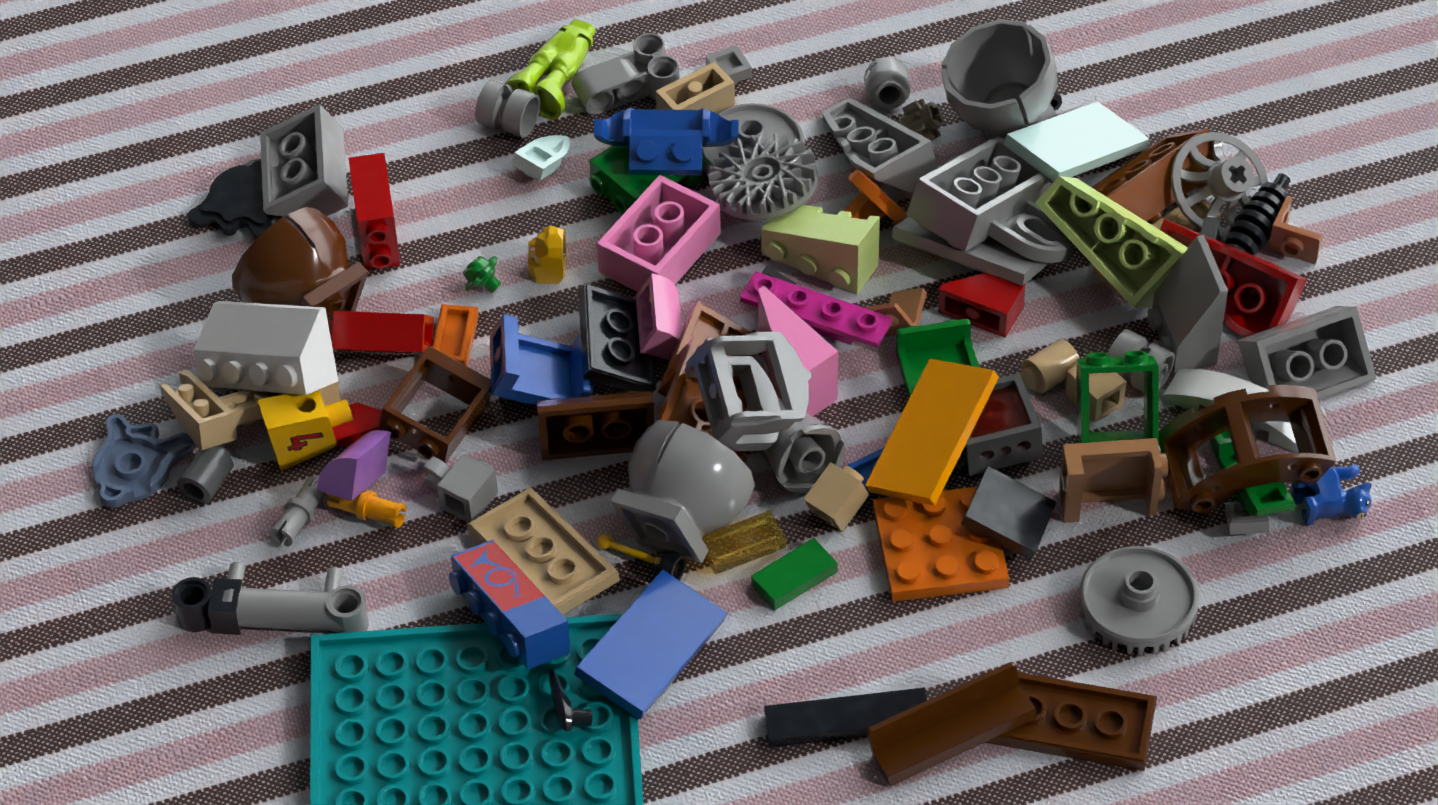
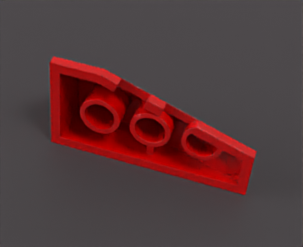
[1160,219,1307,337]

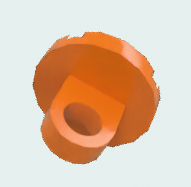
[843,169,907,224]

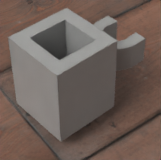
[424,454,498,523]

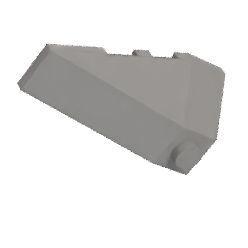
[821,97,938,193]

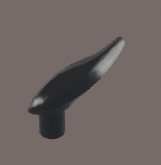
[549,668,592,732]

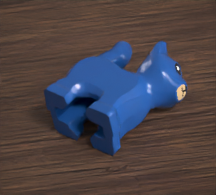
[1291,464,1372,526]

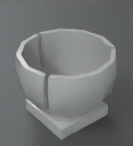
[941,19,1058,141]
[611,420,755,563]

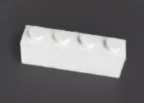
[194,301,338,395]

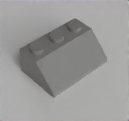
[260,104,348,217]
[1238,306,1376,399]

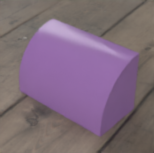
[317,430,391,501]

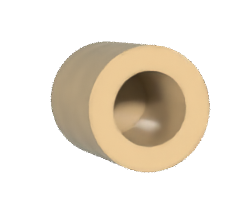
[1021,339,1080,393]

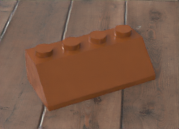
[1092,128,1215,223]

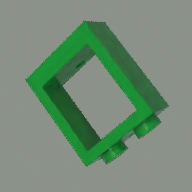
[1076,351,1159,447]

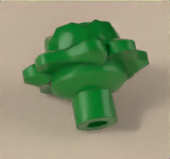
[463,256,501,293]

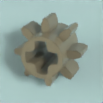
[899,98,944,141]

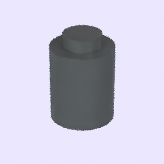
[177,445,234,504]

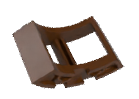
[1159,385,1336,515]

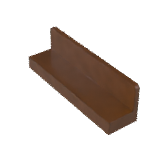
[866,662,1037,786]

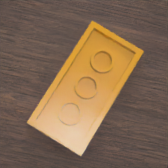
[866,359,999,506]

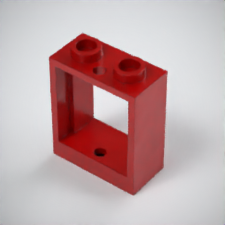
[348,153,400,270]
[328,311,434,354]

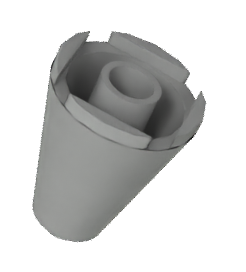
[764,398,845,494]

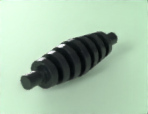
[1224,173,1291,256]

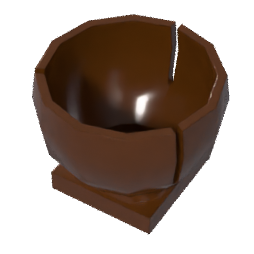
[232,207,368,320]

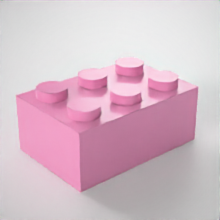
[597,175,721,292]

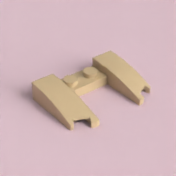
[160,369,341,450]

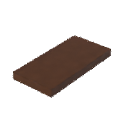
[985,672,1157,771]

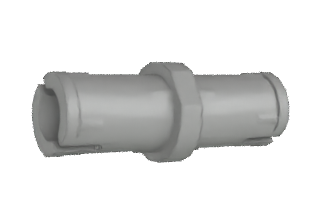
[270,476,327,546]

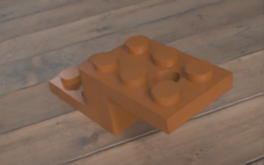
[657,301,755,439]

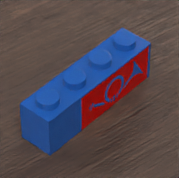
[449,540,571,670]

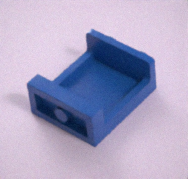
[490,314,594,406]

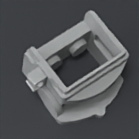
[684,332,812,451]

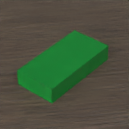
[751,538,838,610]

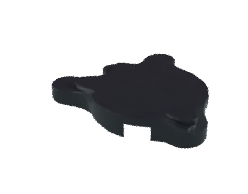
[188,159,273,239]

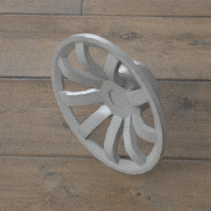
[1171,132,1268,238]

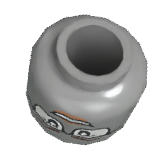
[864,57,911,109]

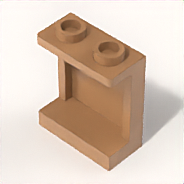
[1058,438,1168,523]

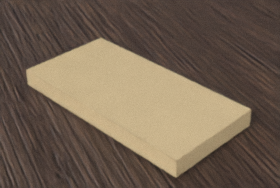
[467,487,620,615]

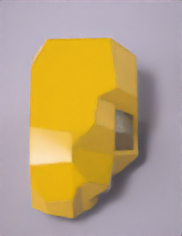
[528,226,567,284]

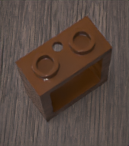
[378,346,491,463]

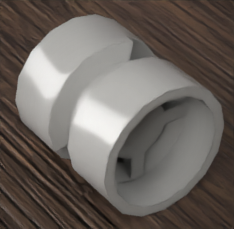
[475,80,540,138]
[1108,329,1175,393]

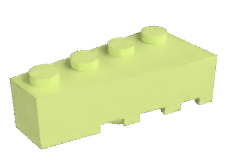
[1035,176,1188,307]

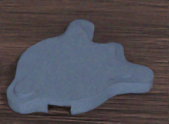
[92,414,195,508]

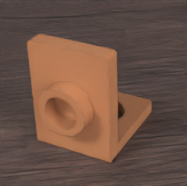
[1269,196,1322,264]
[865,288,927,337]

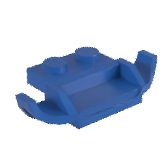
[594,108,739,175]

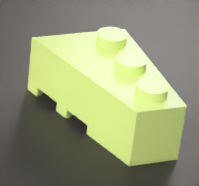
[761,204,880,294]

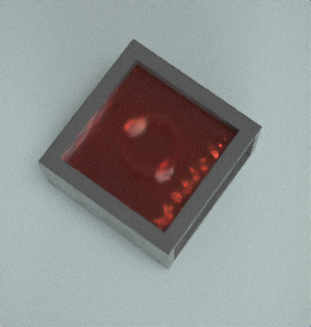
[961,373,1043,476]

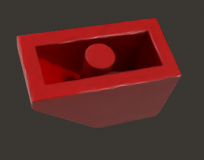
[938,273,1026,338]

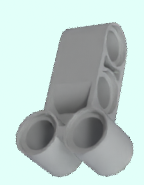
[572,33,680,115]

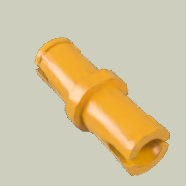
[327,490,407,528]

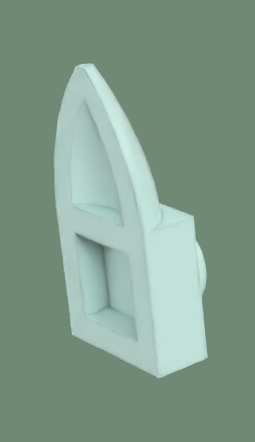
[511,135,570,181]

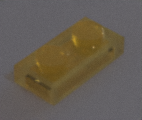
[702,510,786,575]

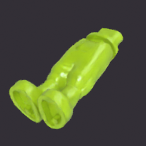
[504,19,596,120]

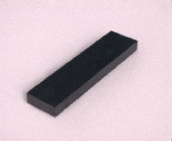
[764,687,927,748]

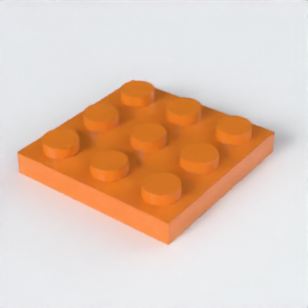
[873,487,1010,602]

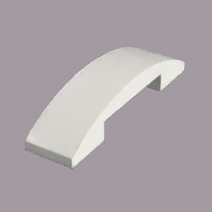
[1163,369,1299,453]

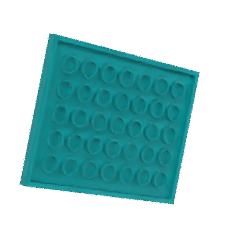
[310,614,644,805]

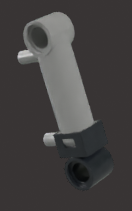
[172,562,369,635]

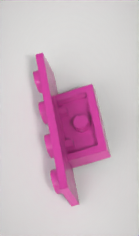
[740,271,892,348]

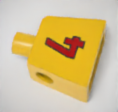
[257,390,353,471]

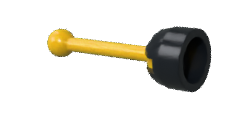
[597,534,687,580]

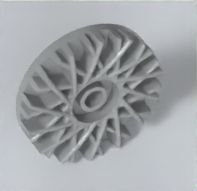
[702,103,805,177]
[708,133,818,221]
[1079,546,1199,656]

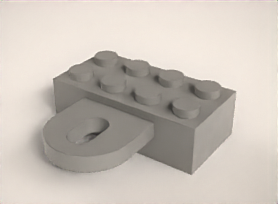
[906,136,1074,263]

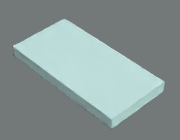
[1004,102,1149,182]

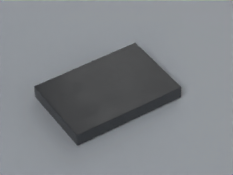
[578,283,656,394]

